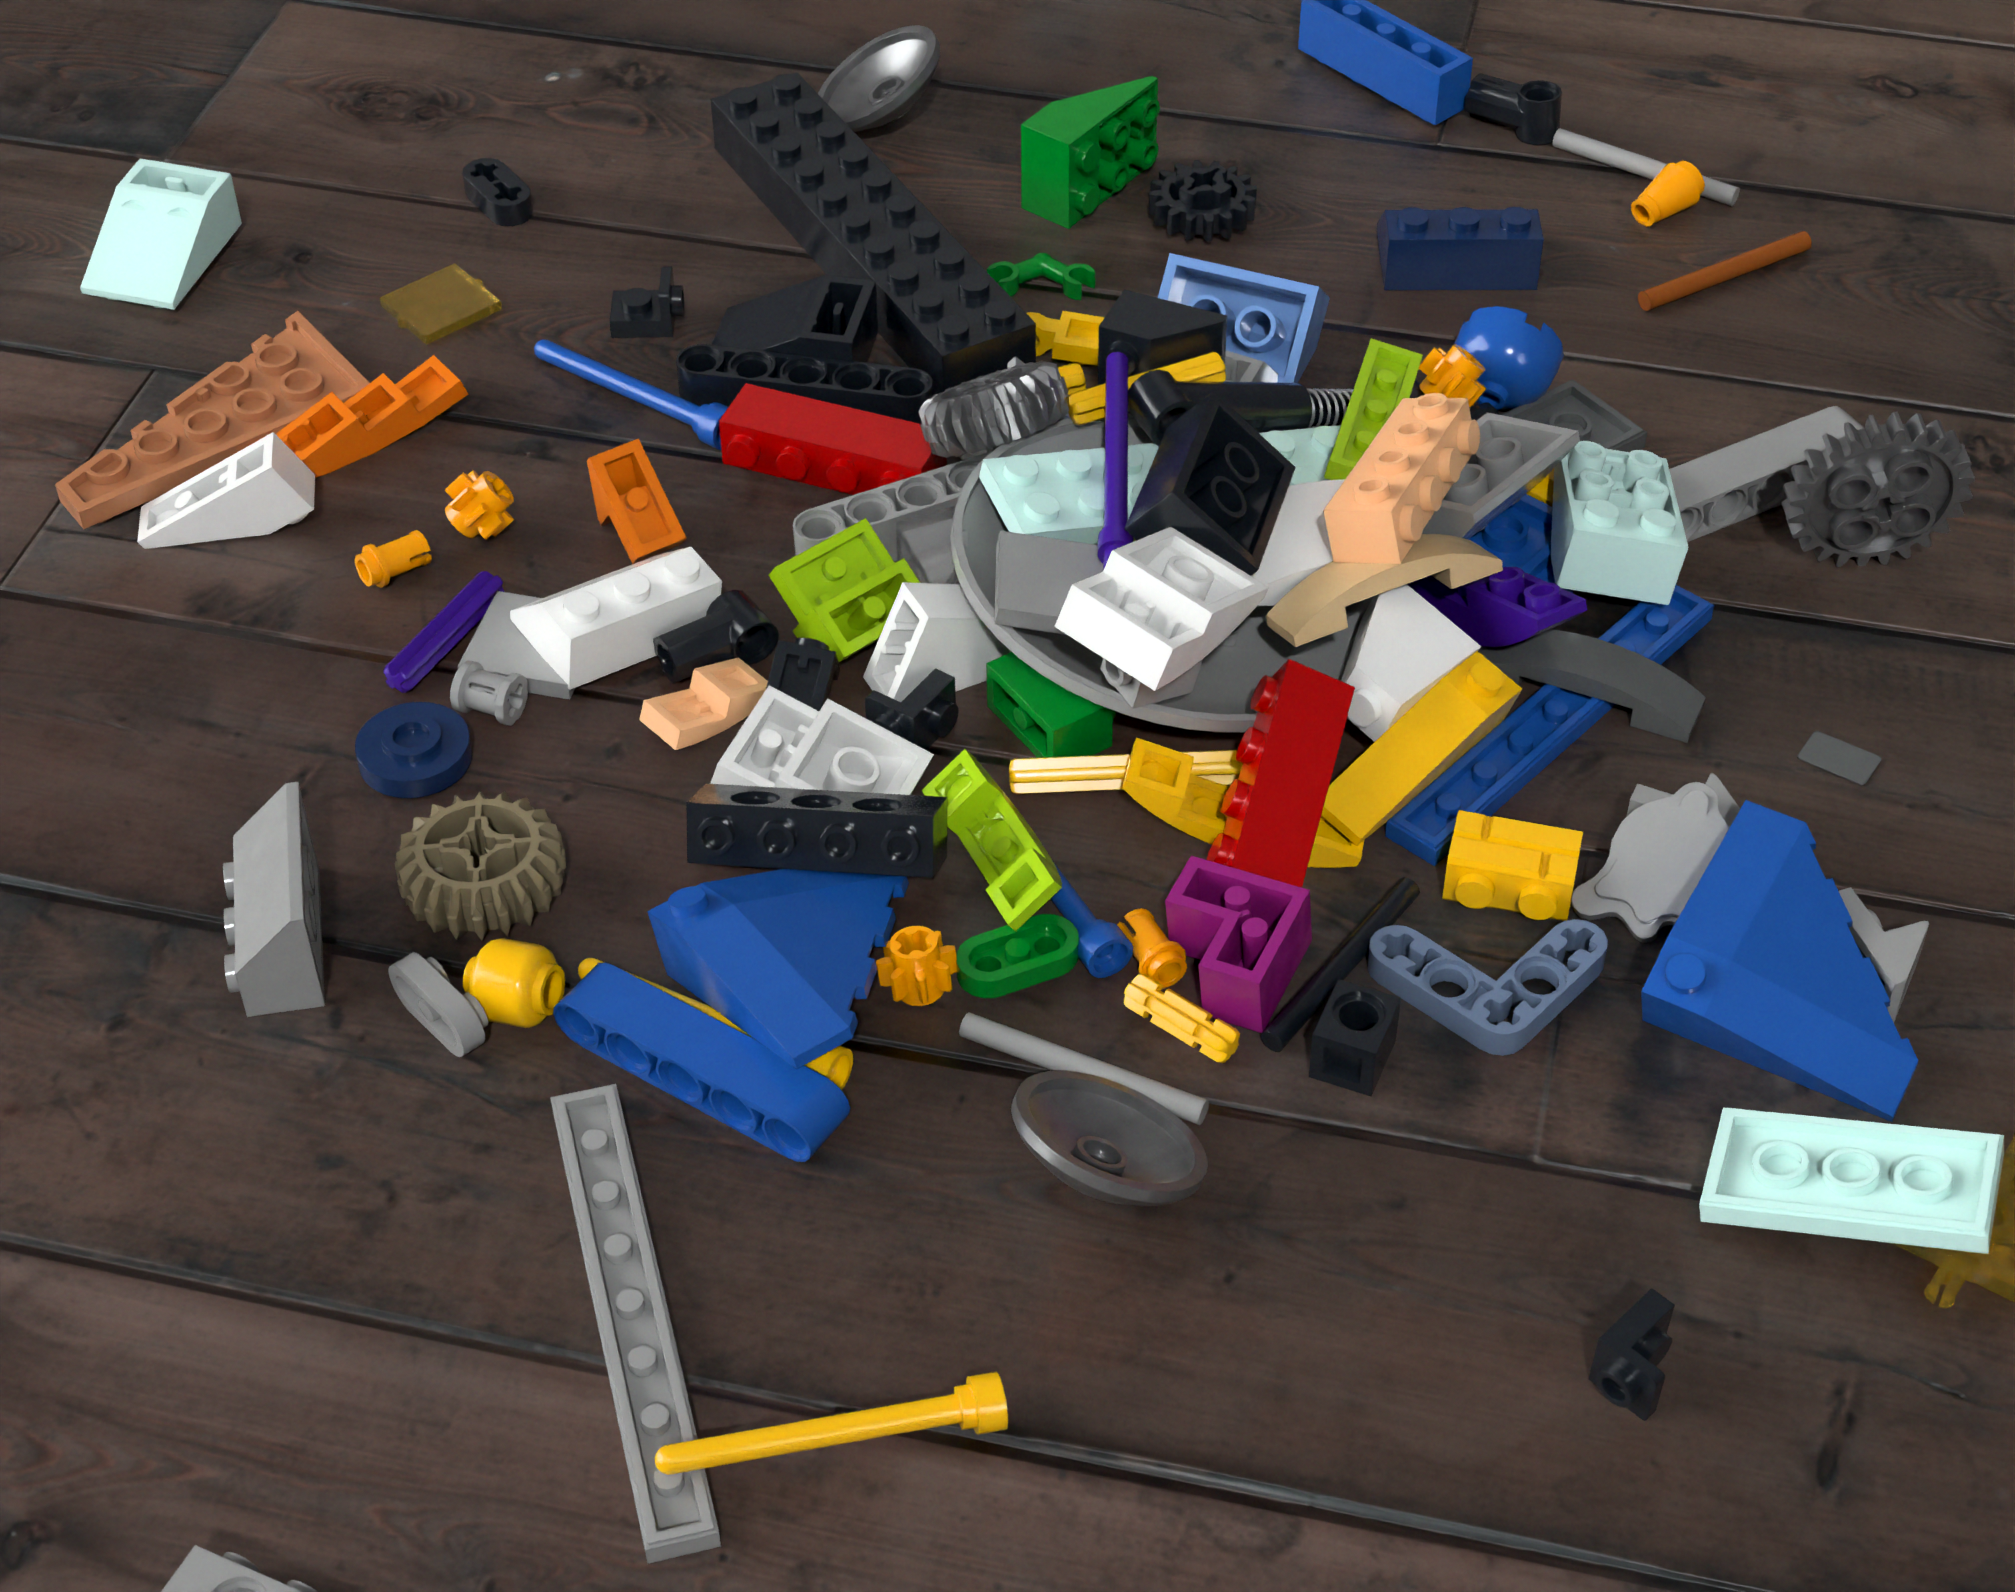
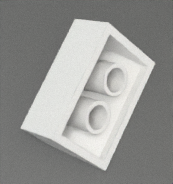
[510,547,722,690]

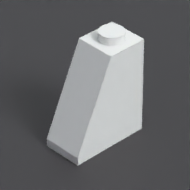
[863,582,1011,702]
[1341,584,1481,742]

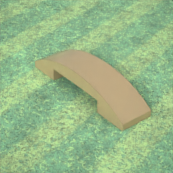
[1266,534,1503,647]

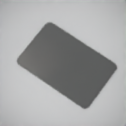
[1797,731,1882,785]

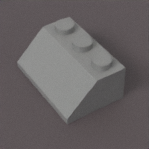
[1422,412,1580,539]
[223,782,325,1017]

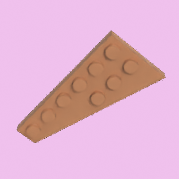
[55,311,370,529]

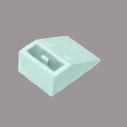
[80,158,242,310]
[1551,441,1689,605]

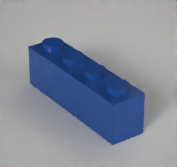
[1298,0,1473,125]

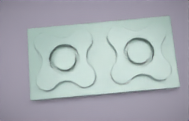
[1699,1107,2004,1254]

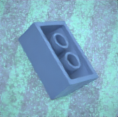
[1158,253,1330,383]

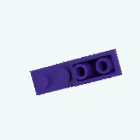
[1407,567,1587,647]

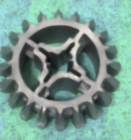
[918,361,1069,458]

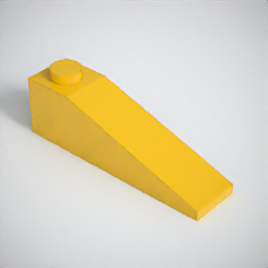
[1321,651,1522,846]

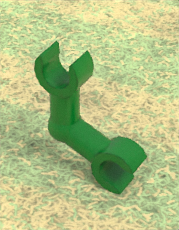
[987,252,1095,300]

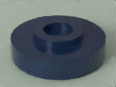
[355,702,473,798]

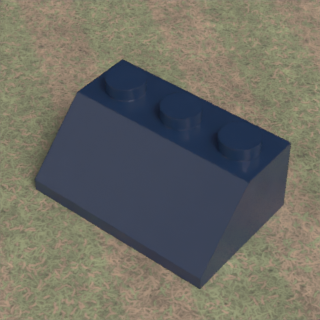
[1376,207,1544,290]

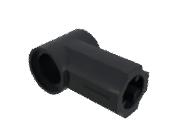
[1464,73,1562,145]
[653,590,779,684]

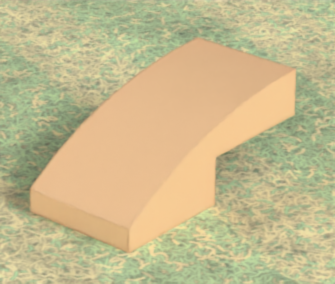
[639,657,768,750]

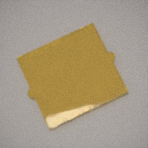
[379,263,502,345]

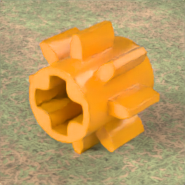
[1419,344,1486,407]
[445,470,514,539]
[876,926,957,1006]

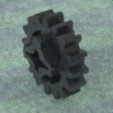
[1149,160,1257,241]

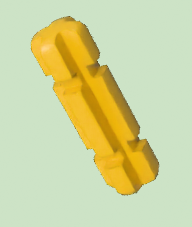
[1123,974,1240,1063]

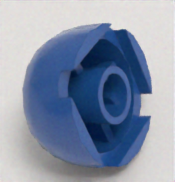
[1455,306,1564,410]

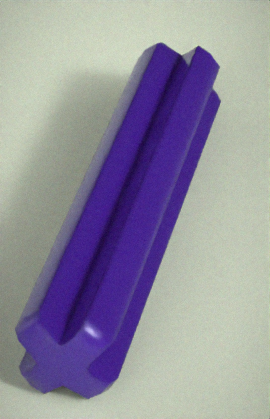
[383,571,505,693]

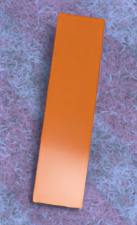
[276,355,469,478]

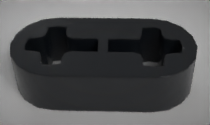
[462,158,533,226]

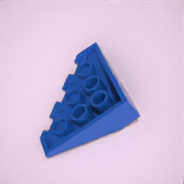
[1641,800,1919,1122]
[647,869,909,1070]

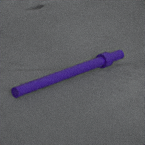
[1098,352,1134,570]

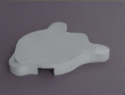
[1571,782,1729,943]

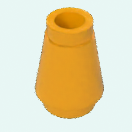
[1631,161,1705,227]

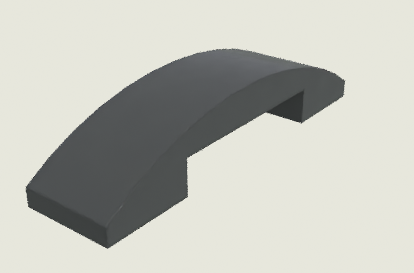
[1478,629,1706,743]

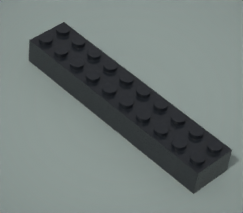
[711,72,1036,395]

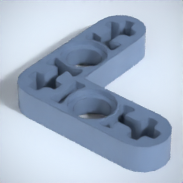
[1367,919,1608,1056]

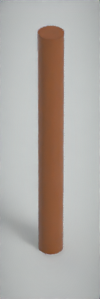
[1638,231,1812,311]

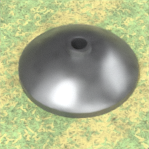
[818,25,941,132]
[1011,1071,1208,1206]

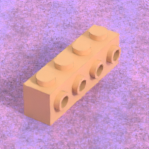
[1323,393,1480,564]

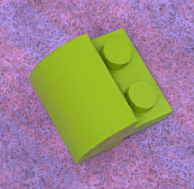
[768,518,920,662]

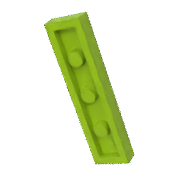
[1324,338,1423,480]

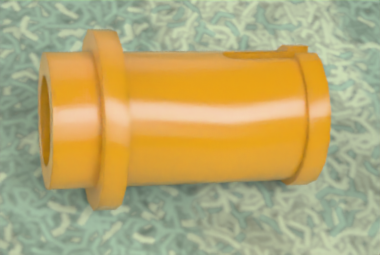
[355,530,432,588]
[1117,908,1187,988]

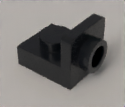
[609,266,685,338]
[766,638,840,711]
[1588,1288,1675,1421]

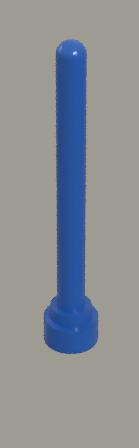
[534,339,728,450]
[1050,860,1133,978]

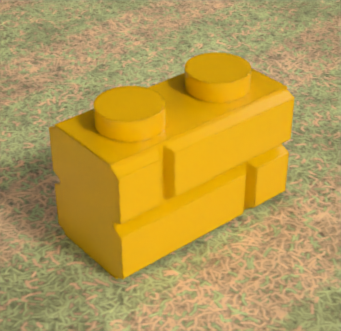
[1442,810,1583,921]

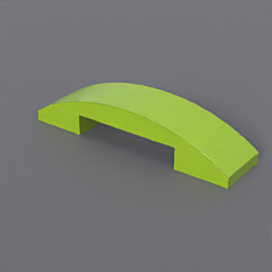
[922,749,1062,931]

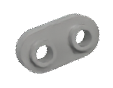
[388,952,488,1057]

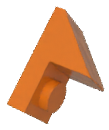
[587,438,686,564]

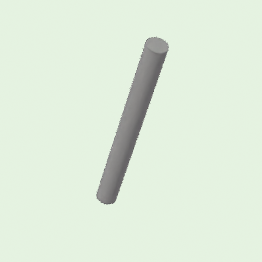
[1552,128,1740,206]
[959,1012,1209,1125]

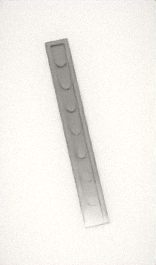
[550,1084,721,1564]

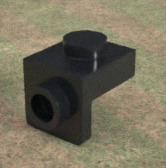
[865,668,959,750]

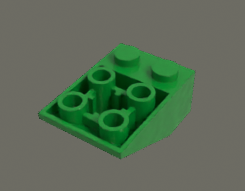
[1021,76,1160,229]

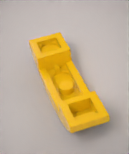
[1122,737,1364,868]

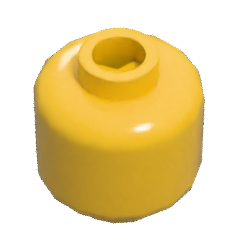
[463,938,565,1028]

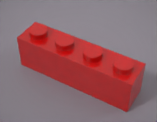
[719,383,947,495]
[1207,659,1355,888]

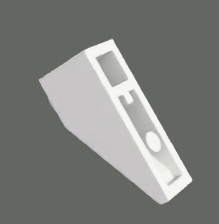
[137,432,315,549]

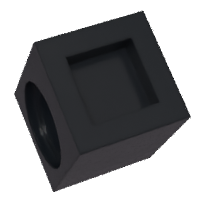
[1309,979,1401,1097]

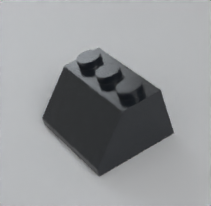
[1098,289,1227,413]
[1125,391,1296,576]

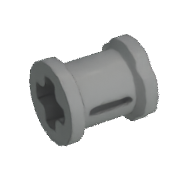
[450,660,528,726]

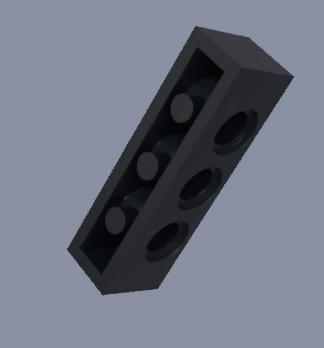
[686,784,948,878]

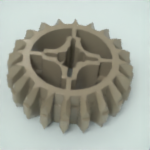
[395,790,567,941]

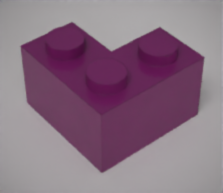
[1165,856,1312,1033]

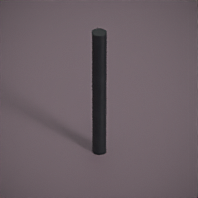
[1261,877,1420,1052]

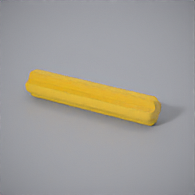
[1067,352,1226,426]

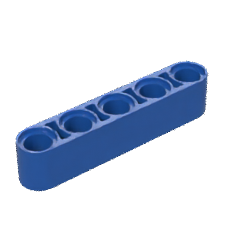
[553,962,850,1162]

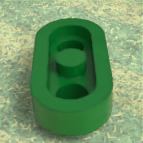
[956,914,1079,998]

